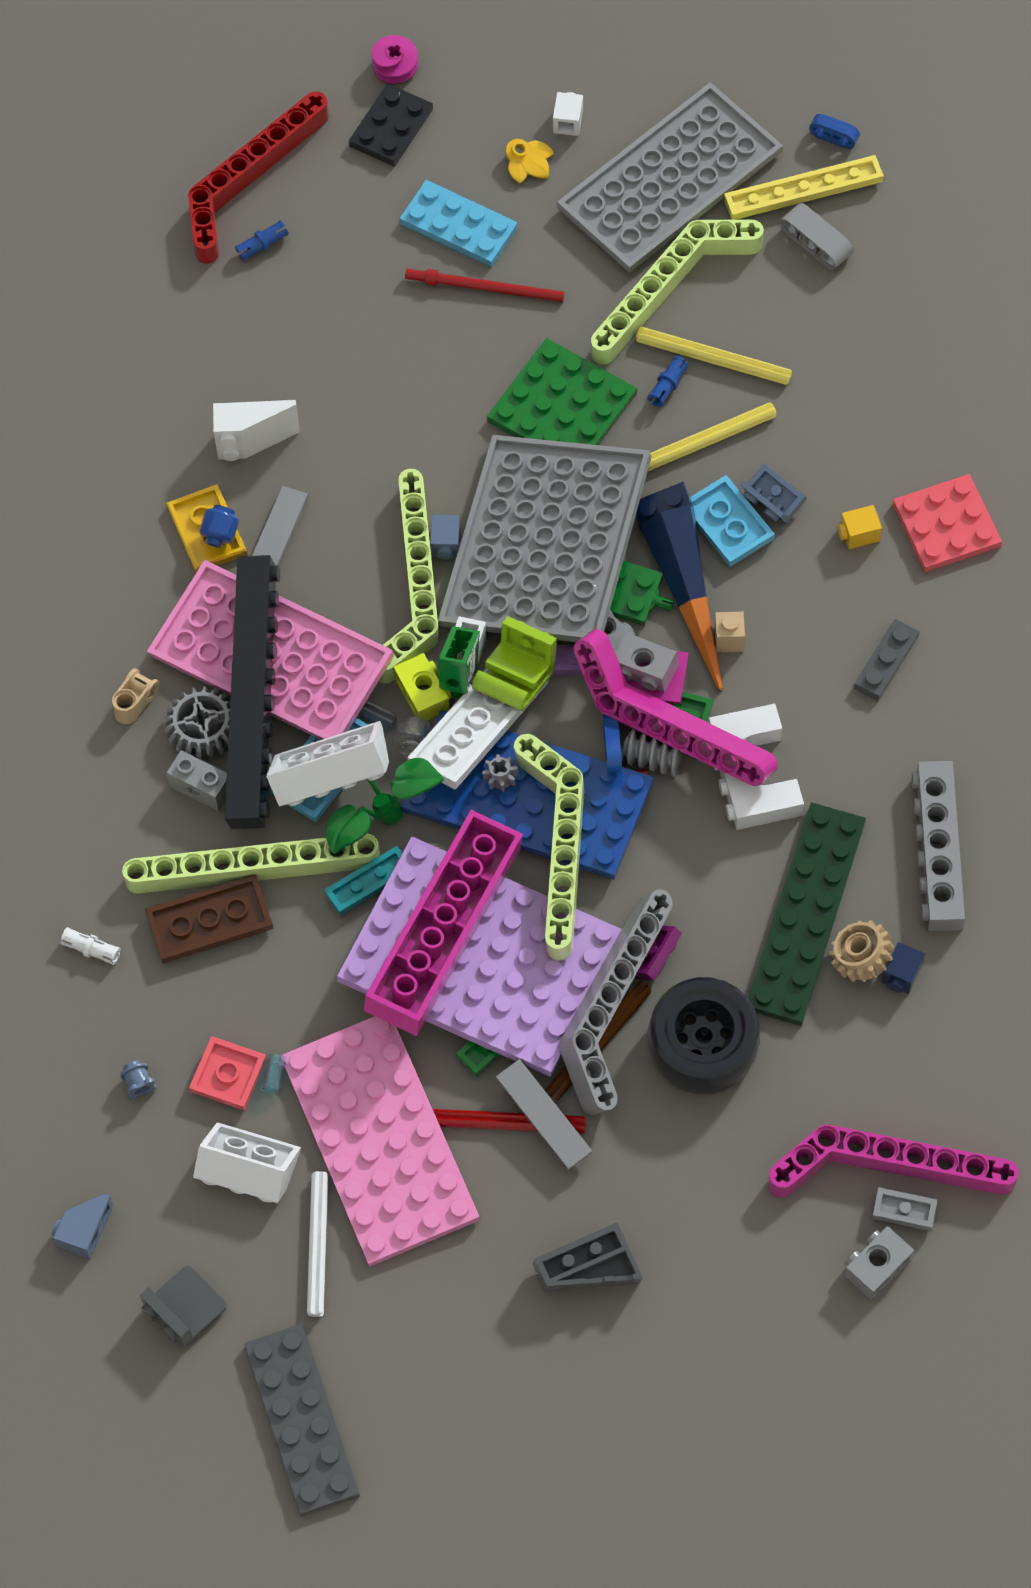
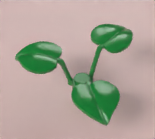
[326,758,444,854]

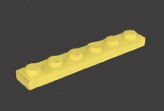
[724,155,884,220]

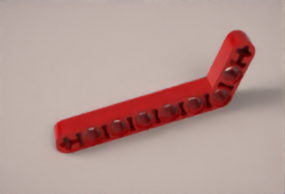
[188,91,329,264]

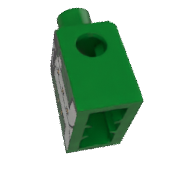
[438,626,480,698]

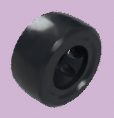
[648,977,760,1094]

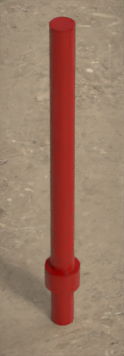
[405,268,565,302]

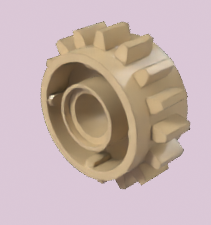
[830,920,895,982]

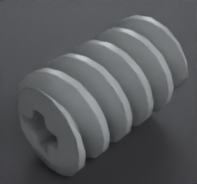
[621,729,683,778]

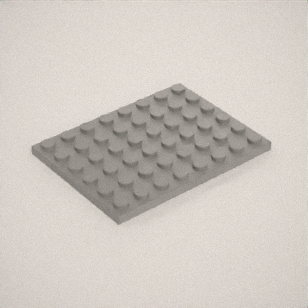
[438,435,652,642]

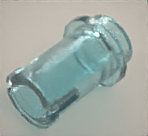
[261,1054,287,1093]

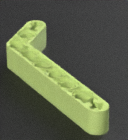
[591,220,764,365]
[378,469,439,684]
[514,734,584,961]

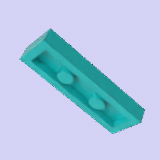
[324,846,402,916]

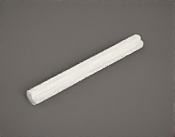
[307,1171,328,1317]

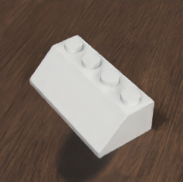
[266,721,389,807]

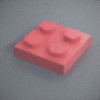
[189,1036,267,1111]

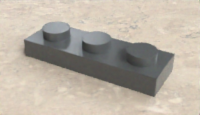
[854,619,920,701]

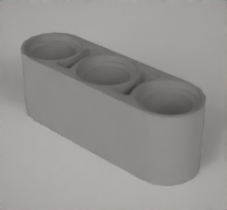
[780,203,854,270]

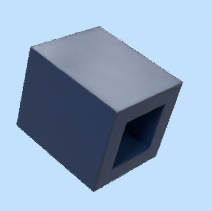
[882,942,925,994]

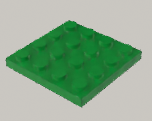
[487,338,637,445]

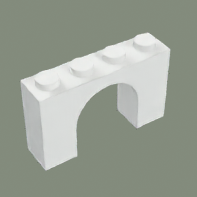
[709,704,804,830]

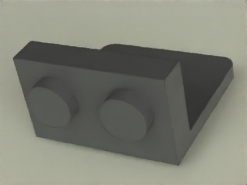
[140,1266,227,1348]

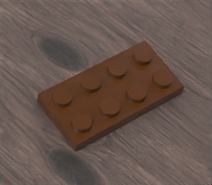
[145,874,273,964]

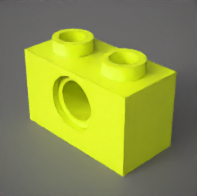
[393,653,452,724]

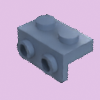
[741,463,807,524]

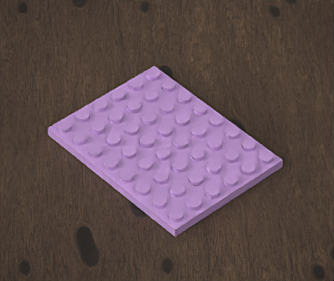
[337,836,622,1077]

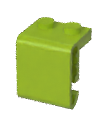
[472,616,557,711]

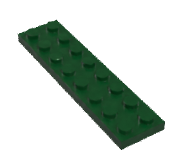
[748,802,866,1026]

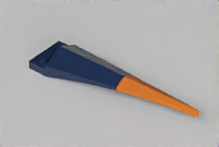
[636,482,723,691]

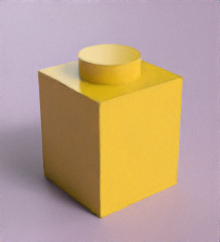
[837,505,882,550]

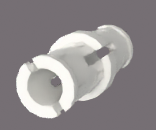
[60,927,121,965]

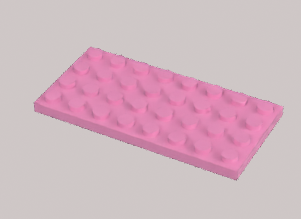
[147,560,395,740]
[280,1016,480,1267]

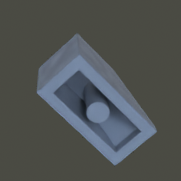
[52,1194,113,1259]

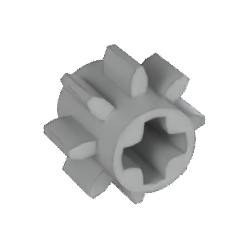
[482,754,518,792]

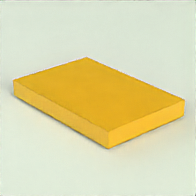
[166,484,247,573]

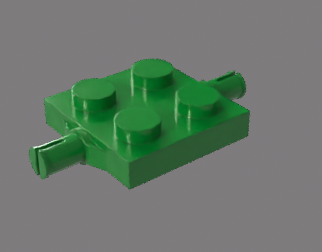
[610,561,674,626]

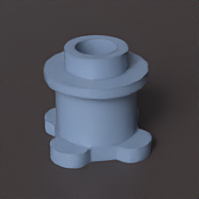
[120,1061,157,1100]

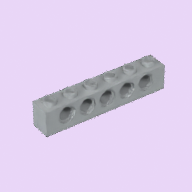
[912,761,965,931]

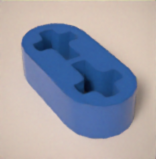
[809,114,860,149]

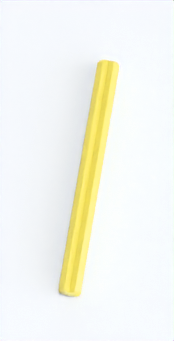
[636,327,792,385]
[648,403,776,471]

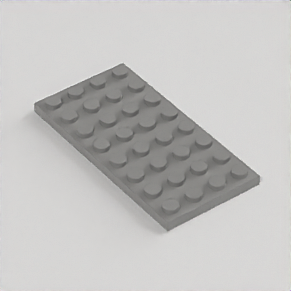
[557,82,783,273]

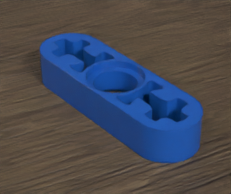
[603,714,622,772]

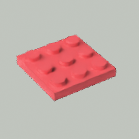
[892,474,1002,573]

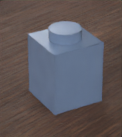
[430,515,460,560]

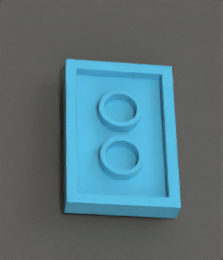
[690,475,775,567]

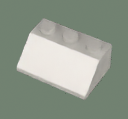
[193,1122,301,1203]

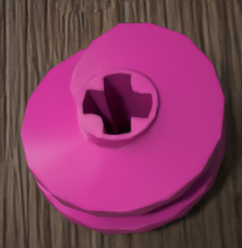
[371,35,419,84]

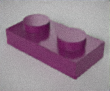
[634,926,682,981]

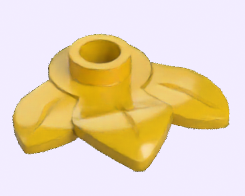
[505,139,554,184]

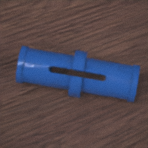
[235,220,289,261]
[648,356,688,407]

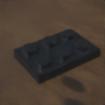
[349,83,433,167]

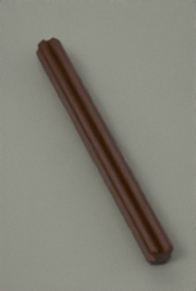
[545,981,651,1104]

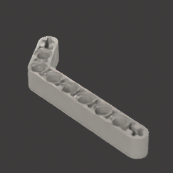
[559,889,673,1116]

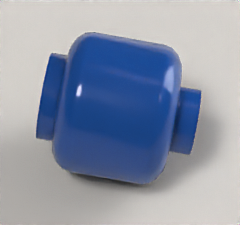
[199,505,239,548]

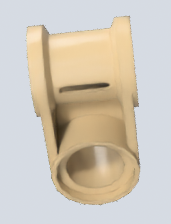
[112,668,160,724]

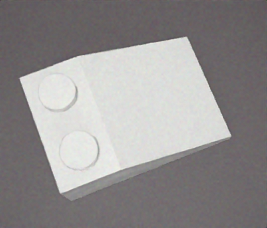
[213,400,300,461]

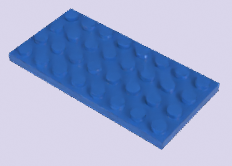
[400,710,654,880]

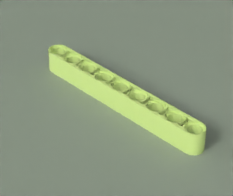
[122,834,380,894]

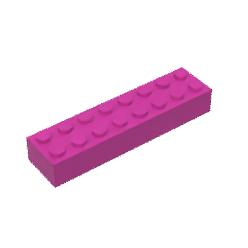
[364,810,523,1036]

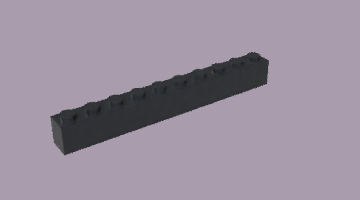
[225,555,280,829]

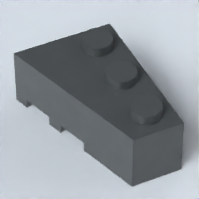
[532,1222,643,1292]

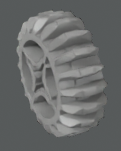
[164,686,230,760]

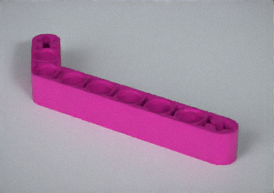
[574,629,778,786]
[768,1125,1019,1197]

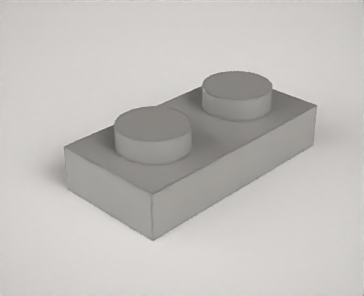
[872,1187,937,1231]

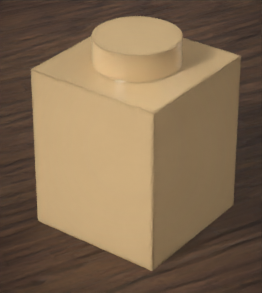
[714,611,745,653]

